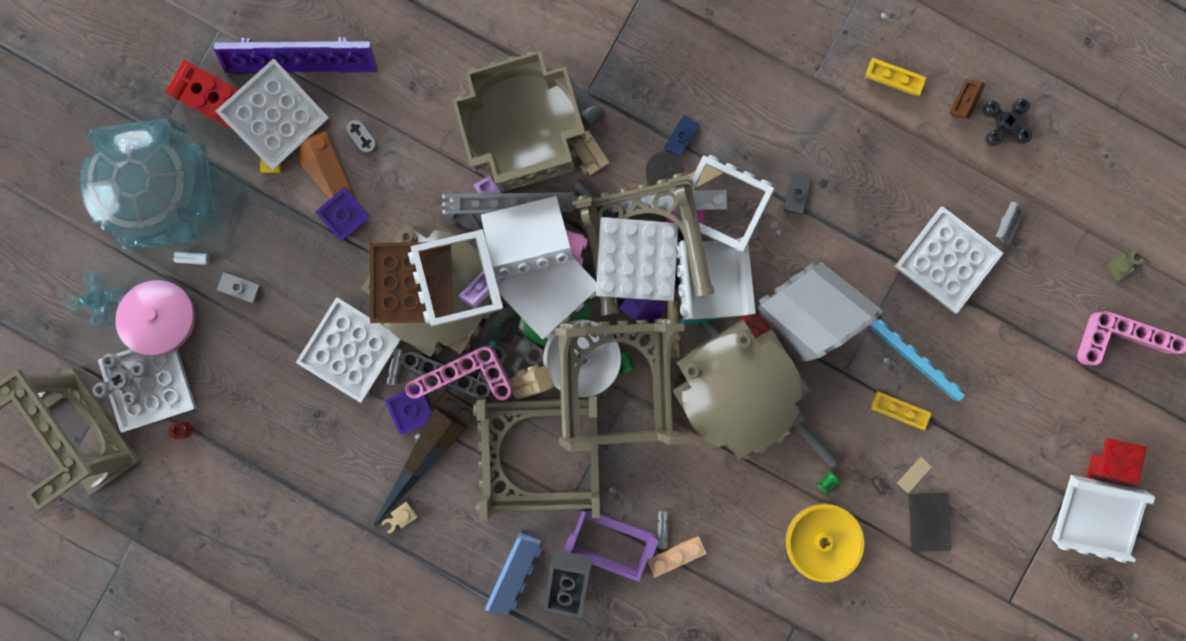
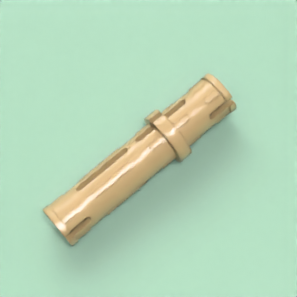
[666,300,681,358]

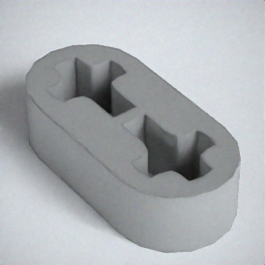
[347,120,377,154]

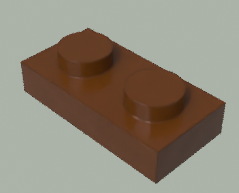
[950,79,985,119]

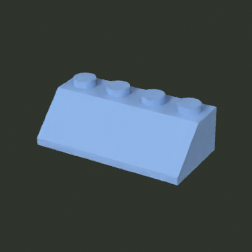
[485,531,543,615]

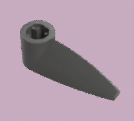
[568,74,605,126]

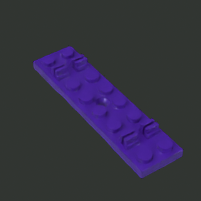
[213,37,377,73]

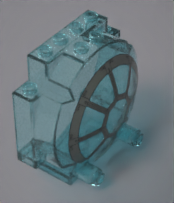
[80,118,214,250]

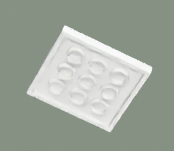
[215,59,329,170]
[894,206,1003,314]
[596,217,678,301]
[296,297,401,403]
[98,349,197,433]

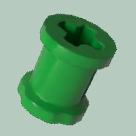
[619,350,636,374]
[815,471,841,497]

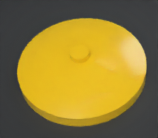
[785,503,864,582]

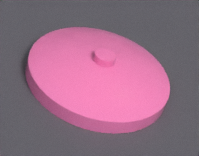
[116,280,195,356]

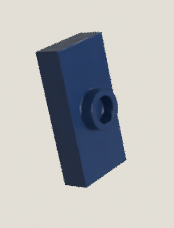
[663,115,700,158]

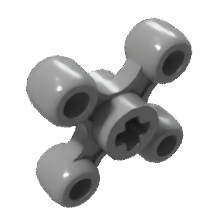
[93,353,149,406]

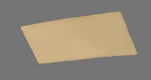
[688,165,722,188]
[897,457,932,494]

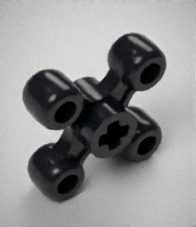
[983,99,1033,146]

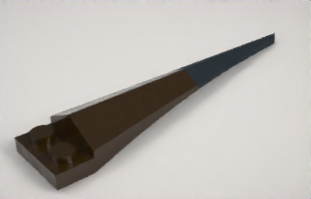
[374,389,474,526]

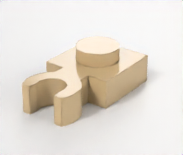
[381,501,418,533]

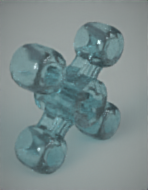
[66,271,125,328]

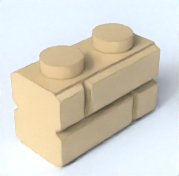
[570,130,610,177]
[509,364,553,400]

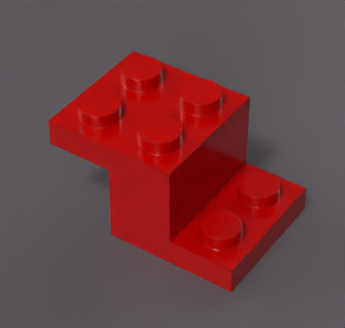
[1086,438,1147,486]

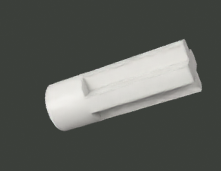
[173,251,210,265]

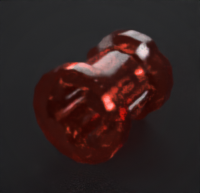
[169,422,192,440]

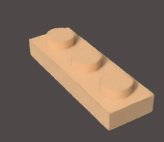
[647,535,707,578]

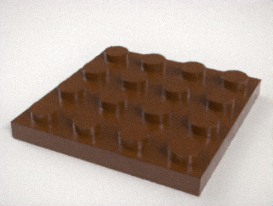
[370,242,452,324]

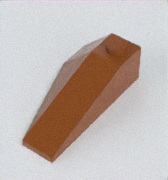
[295,131,357,200]

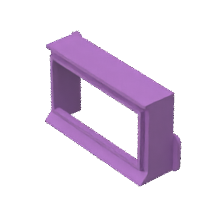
[564,509,658,582]

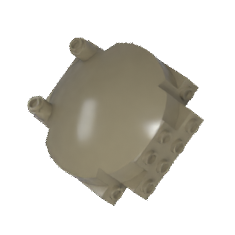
[452,50,587,193]
[361,223,504,357]
[672,319,809,460]

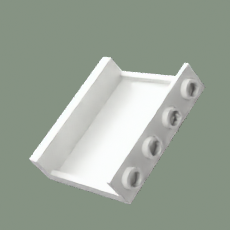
[481,196,573,279]
[676,237,756,320]
[498,256,596,340]
[1052,475,1155,563]

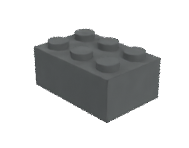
[543,550,593,618]

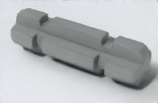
[387,348,404,386]
[657,511,669,549]

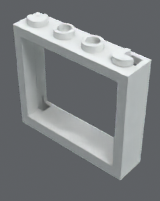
[674,155,774,254]
[408,229,503,327]

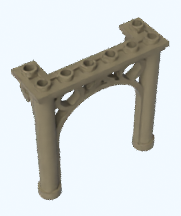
[572,173,715,316]

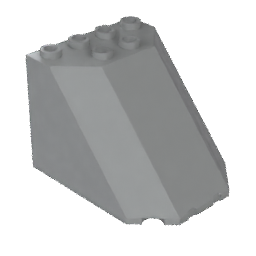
[755,262,883,364]

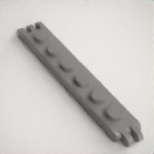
[442,192,579,214]

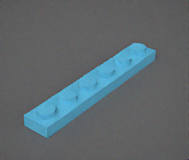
[868,319,965,401]

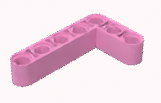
[1077,311,1186,365]
[405,346,513,400]

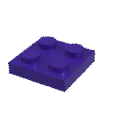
[315,187,370,241]
[385,385,432,435]

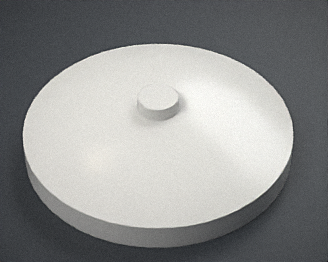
[543,320,621,397]

